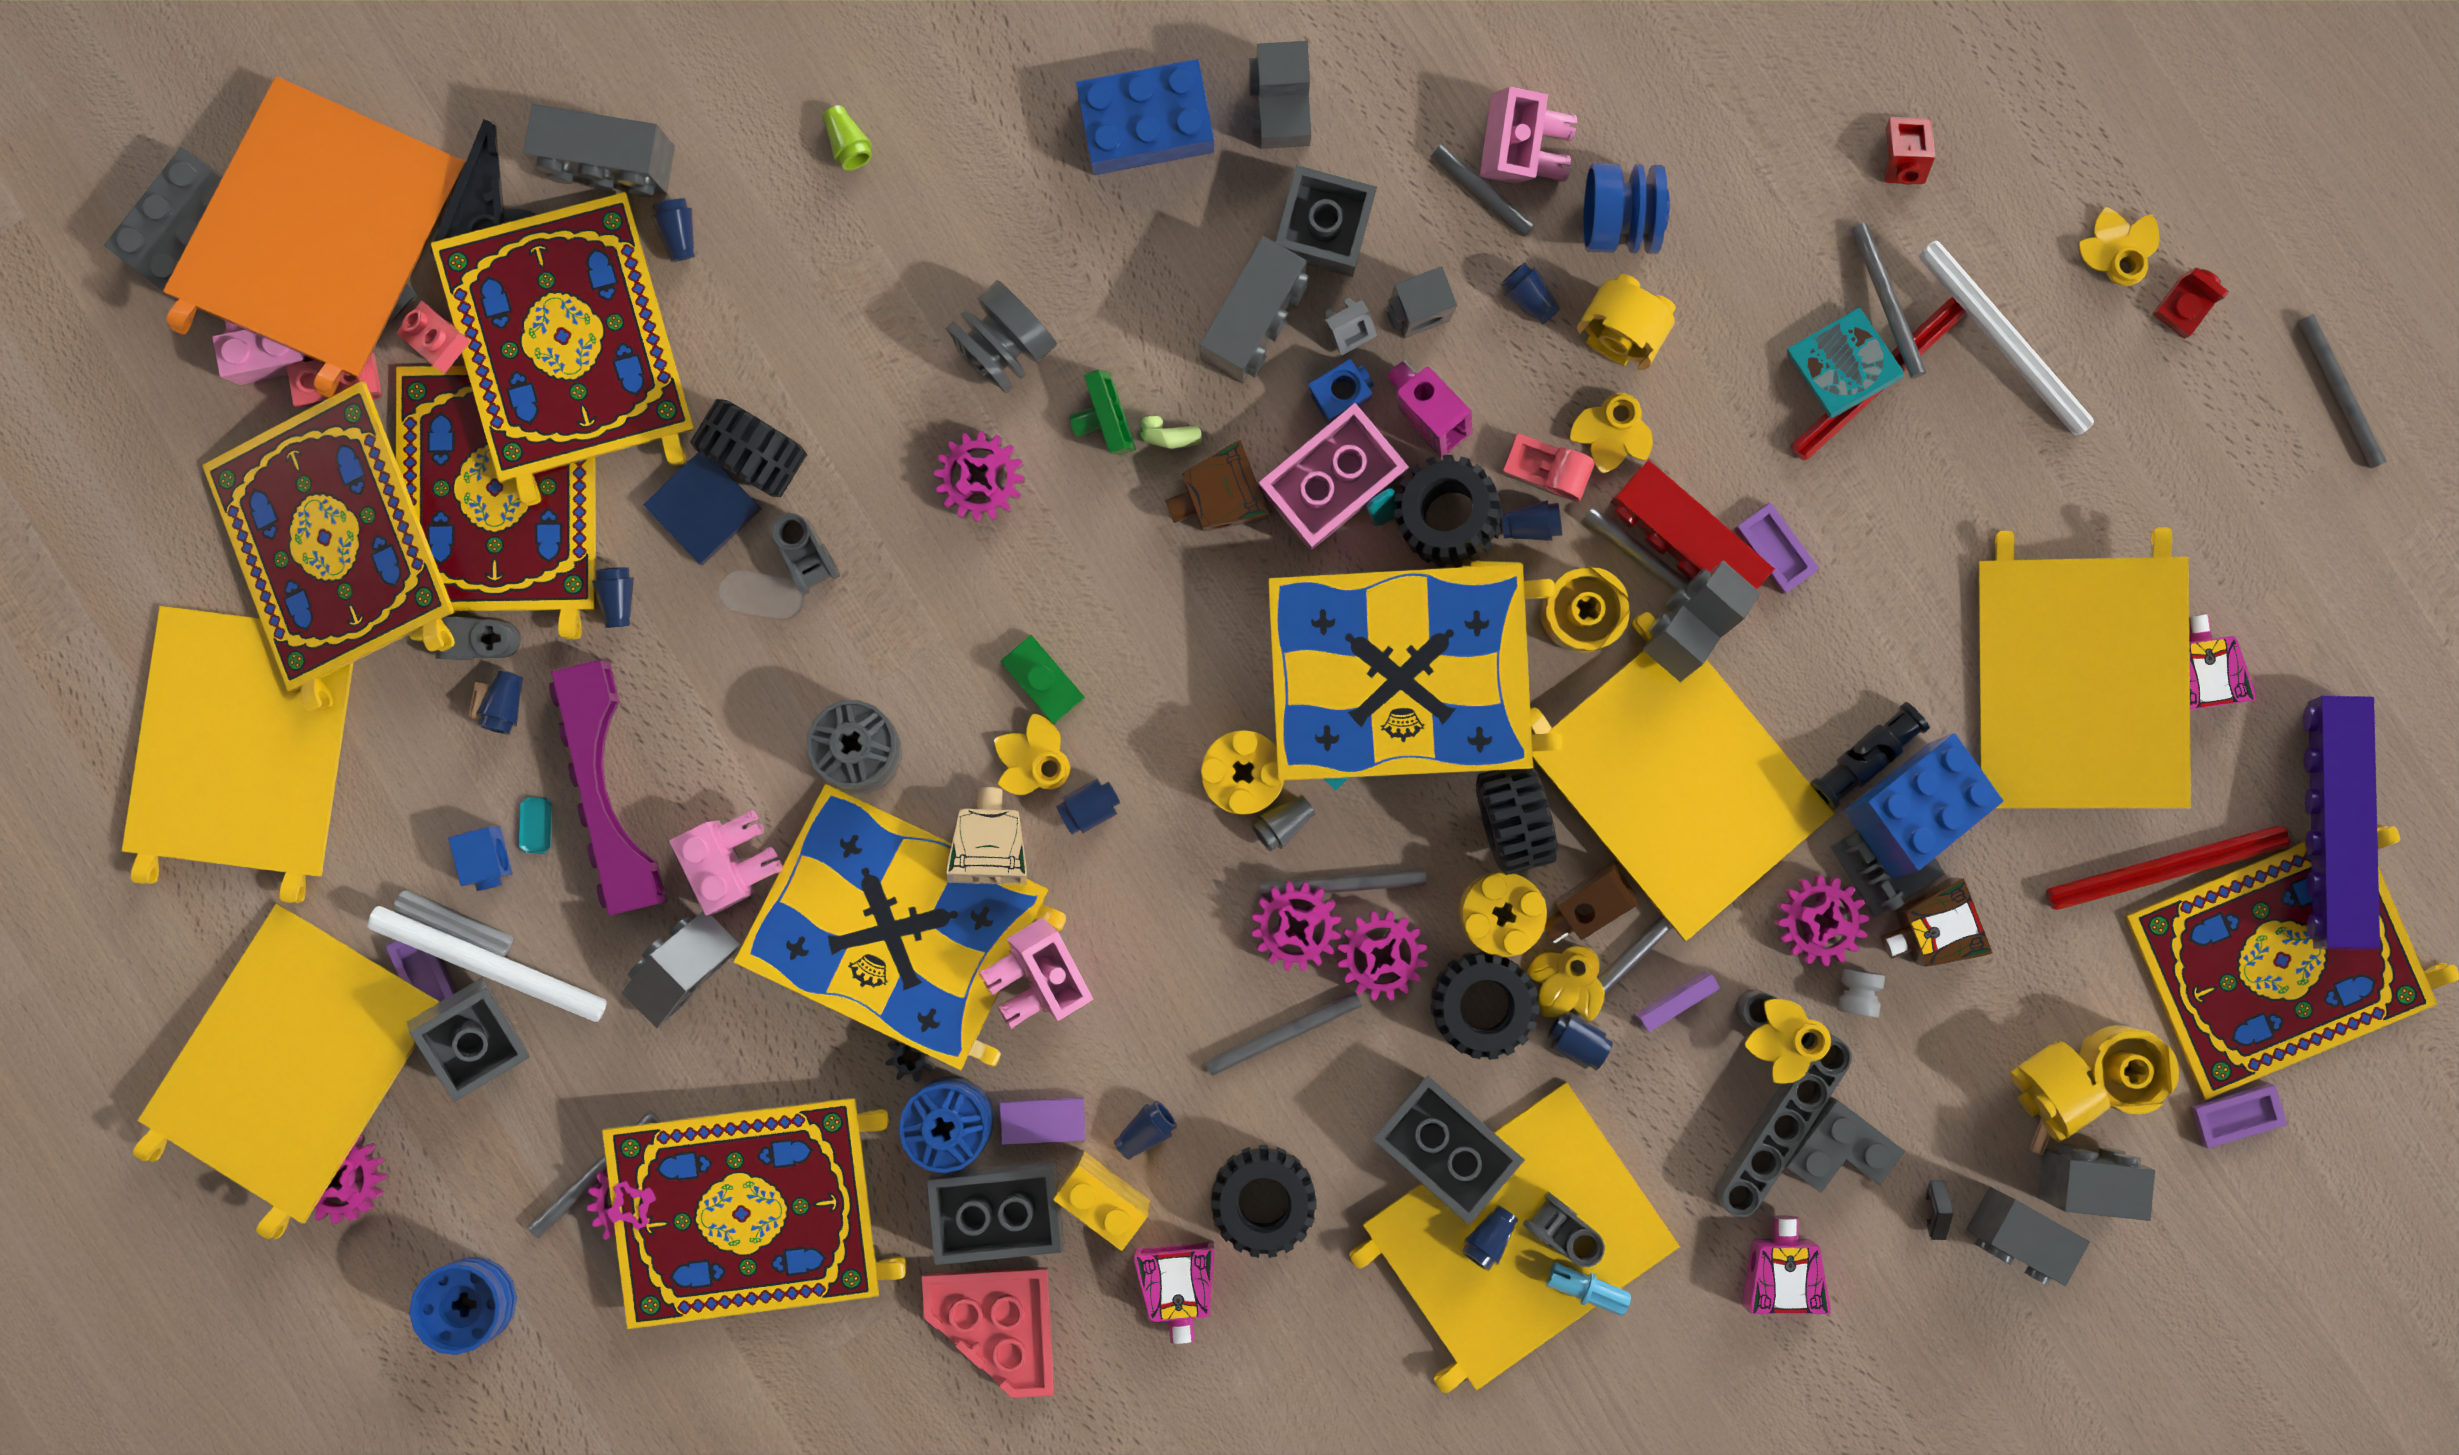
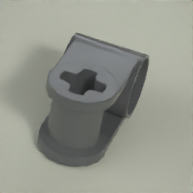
[772,513,840,596]
[435,617,521,660]
[1523,1191,1605,1267]

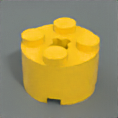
[1577,273,1676,370]
[1540,567,1630,654]
[1201,730,1284,814]
[1458,871,1547,957]
[2079,1025,2179,1114]
[2009,1041,2110,1143]

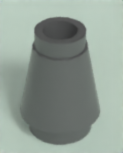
[1252,795,1315,852]

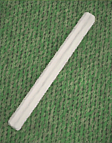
[1919,241,2094,435]
[367,906,607,1022]

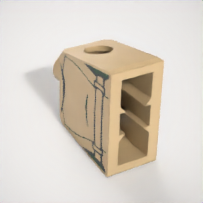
[946,787,1027,885]

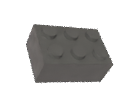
[523,104,675,197]
[104,147,223,299]
[1200,236,1309,384]
[1372,1075,1525,1225]
[927,1161,1065,1265]

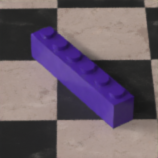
[2303,695,2380,951]

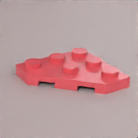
[922,1267,1055,1398]

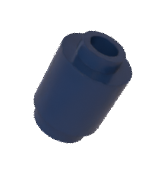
[1056,778,1121,835]
[1547,1013,1613,1070]

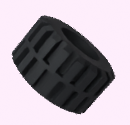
[690,399,807,497]
[1394,455,1503,568]
[1476,767,1558,875]
[1430,951,1540,1060]
[1211,1145,1317,1258]

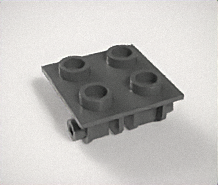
[1830,830,1945,917]

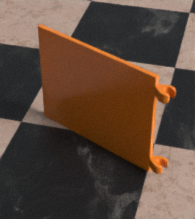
[163,76,466,398]

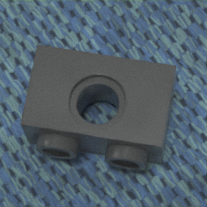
[1386,266,1457,339]

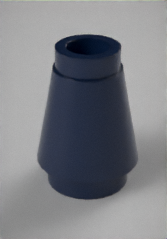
[651,198,695,262]
[1500,262,1560,325]
[1502,500,1563,541]
[592,567,634,628]
[476,671,523,735]
[1114,1101,1177,1160]
[1461,1205,1518,1271]

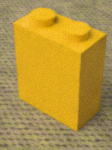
[1053,1151,1151,1251]

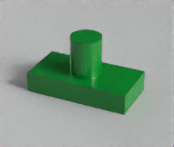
[1069,369,1136,456]
[1000,635,1086,724]

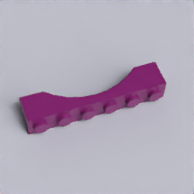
[549,660,667,915]

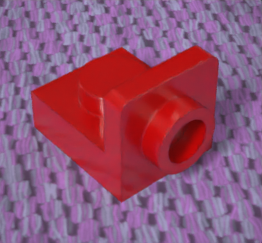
[1884,117,1935,185]
[2152,267,2229,339]

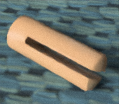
[468,682,489,720]
[2029,1118,2050,1155]

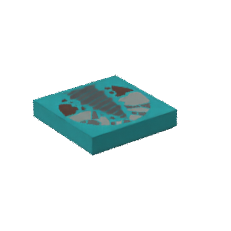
[1787,307,1904,419]

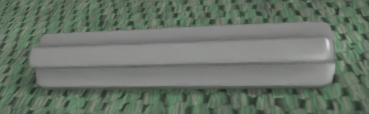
[393,890,514,957]

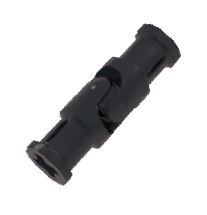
[1810,702,1930,810]

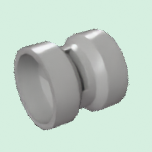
[1837,969,1885,1017]

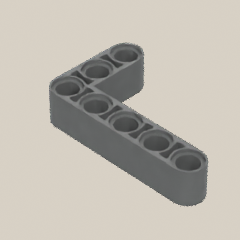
[1715,990,1852,1217]

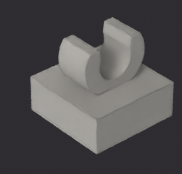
[1326,298,1377,356]

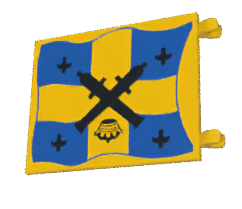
[1268,564,1562,781]
[733,784,1066,1071]

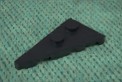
[429,119,505,256]

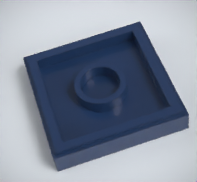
[643,452,762,565]

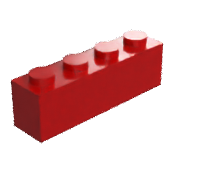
[1610,460,1775,589]

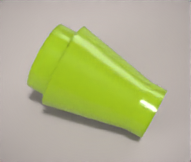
[822,105,873,170]

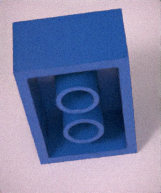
[1076,59,1214,175]
[1844,733,2004,879]

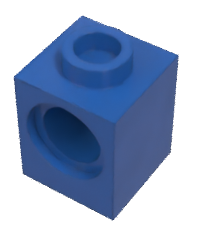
[1307,359,1374,425]
[448,826,513,891]

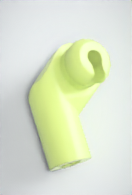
[1140,416,1202,449]

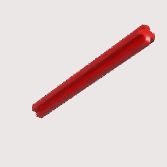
[1791,296,1967,461]
[2046,826,2290,910]

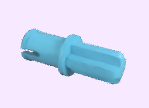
[1546,1261,1631,1316]

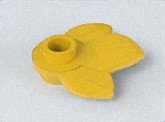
[2078,207,2160,287]
[1570,393,1653,473]
[994,714,1070,795]
[1527,945,1605,1021]
[1745,999,1831,1083]

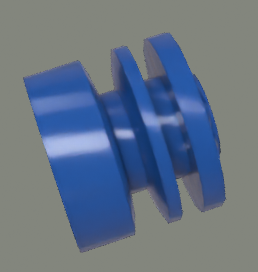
[1583,163,1670,254]
[899,1076,994,1173]
[409,1257,517,1355]

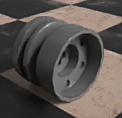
[946,280,1057,393]
[807,700,902,794]

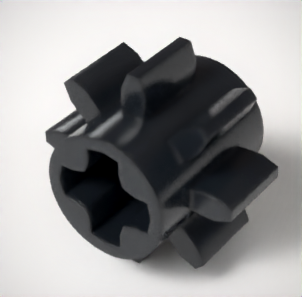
[885,1041,936,1082]

